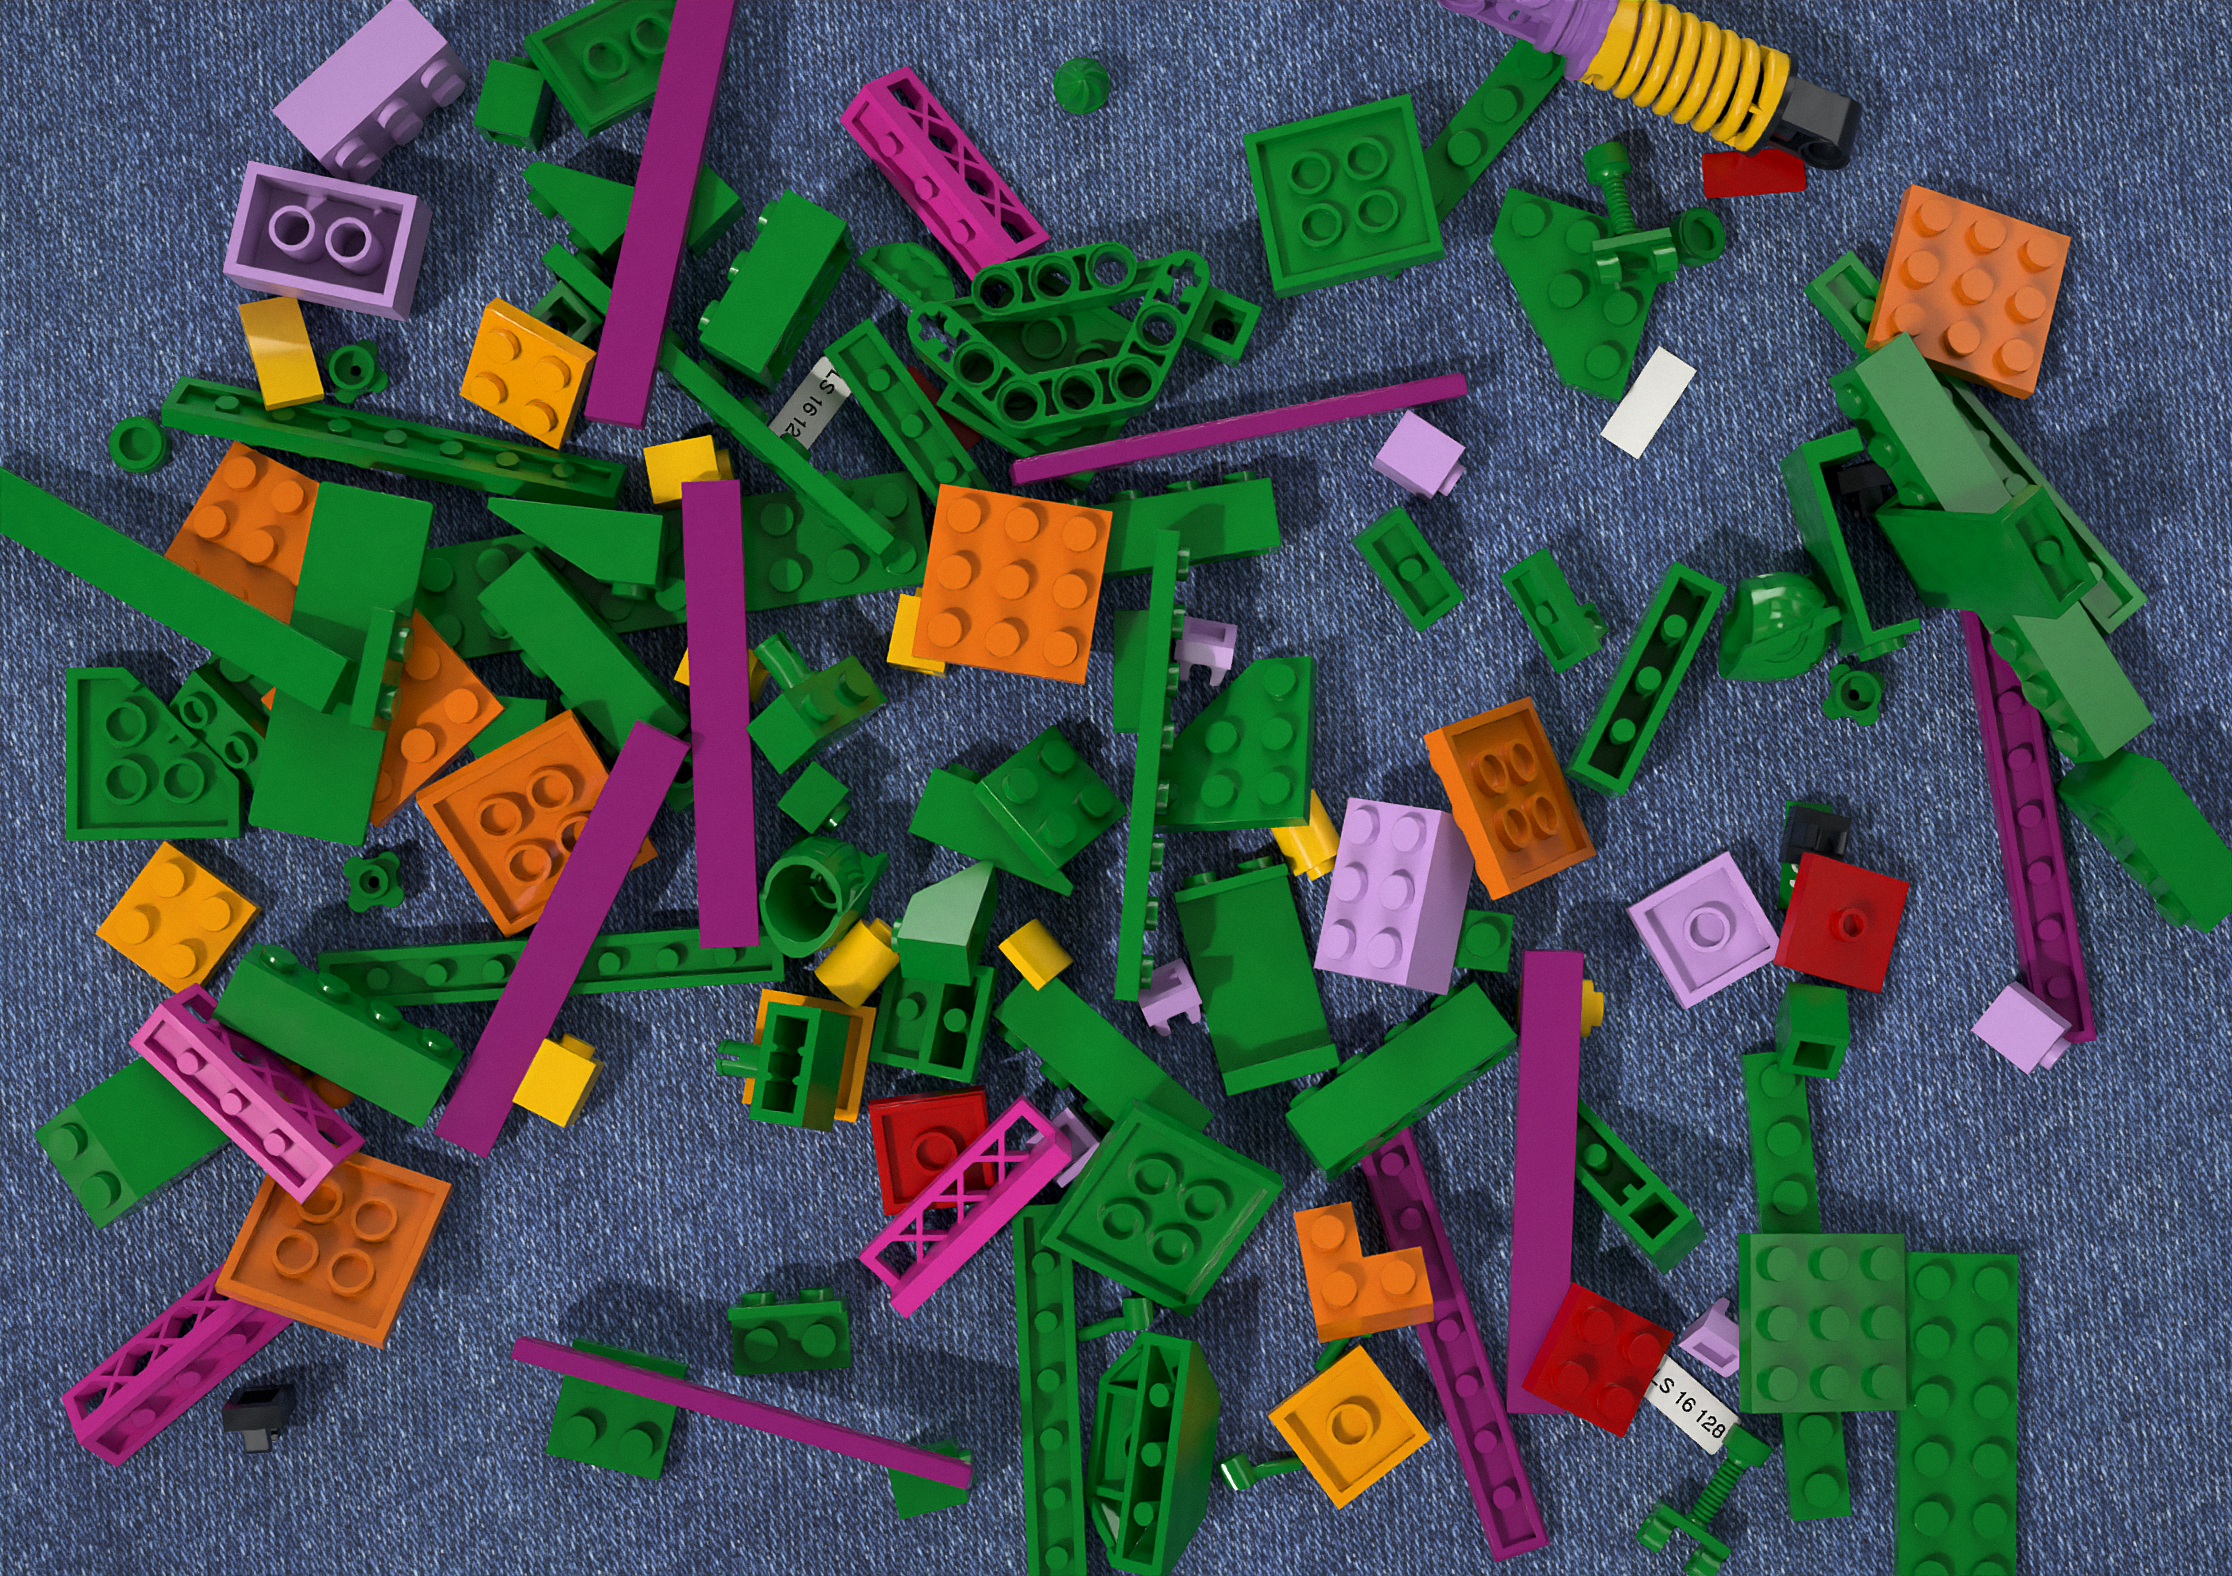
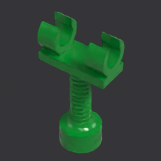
[1582,142,1679,295]
[1635,1422,1774,1576]

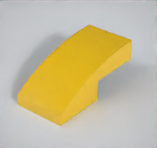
[238,296,324,411]
[998,918,1075,991]

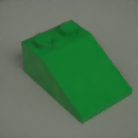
[34,1056,232,1230]

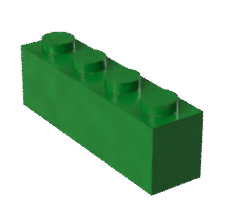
[1057,471,1281,581]
[476,545,691,762]
[1563,561,1728,799]
[211,941,465,1128]
[992,976,1214,1132]
[1285,982,1517,1184]

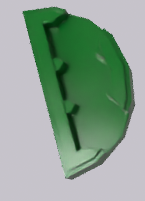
[854,242,956,336]

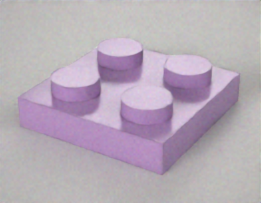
[1625,851,1780,1009]

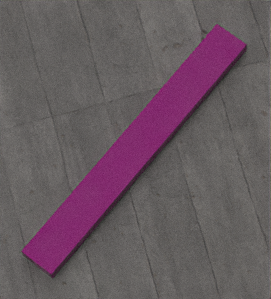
[584,0,740,431]
[1009,372,1468,489]
[681,480,761,949]
[1959,610,2097,1044]
[434,719,691,1159]
[1504,948,1584,1415]
[1360,1127,1550,1563]
[511,1336,977,1490]

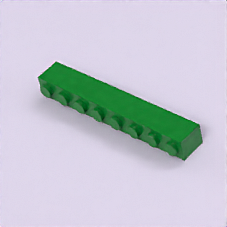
[1827,331,2155,764]

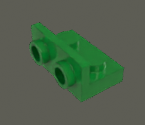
[727,1286,853,1376]

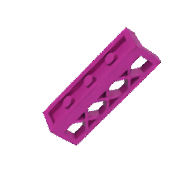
[839,65,1051,291]
[129,982,366,1204]
[858,1094,1072,1319]
[61,1261,294,1467]

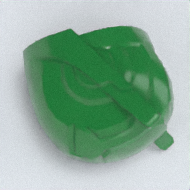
[1718,571,1842,683]
[758,833,889,958]

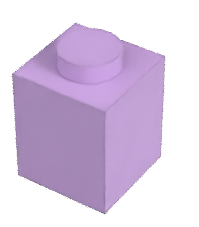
[1372,410,1466,504]
[1971,981,2073,1075]

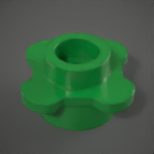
[323,339,389,404]
[1822,664,1885,727]
[343,851,405,913]

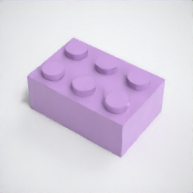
[272,0,471,184]
[223,160,432,322]
[1314,797,1475,995]

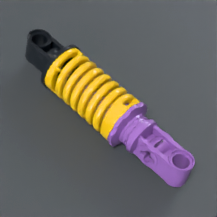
[1437,0,1863,171]

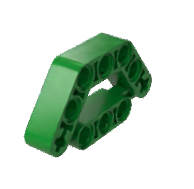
[907,242,1210,439]

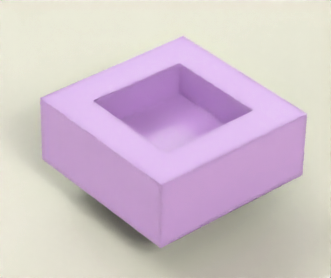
[1024,1103,1102,1188]

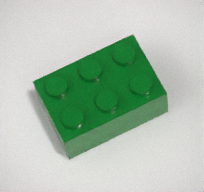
[698,188,857,395]

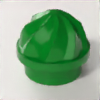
[1053,57,1110,115]

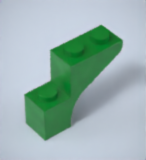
[521,161,747,267]

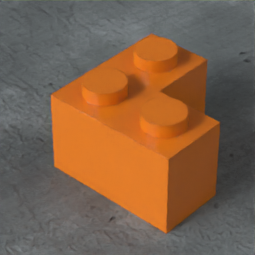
[1293,1201,1434,1343]

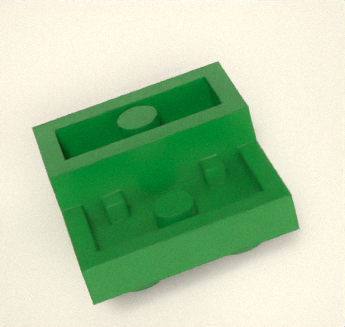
[868,962,1000,1084]

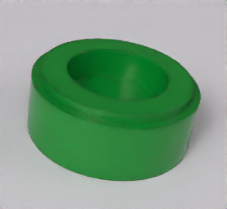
[1669,207,1726,268]
[109,416,172,476]

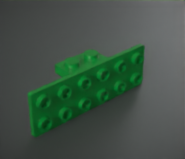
[248,481,436,847]

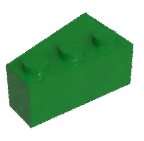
[2053,748,2232,934]

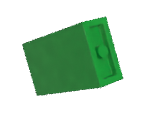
[1778,427,1921,663]
[1871,485,2098,619]
[1173,856,1341,1096]

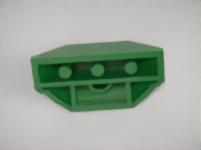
[1084,1331,1221,1576]

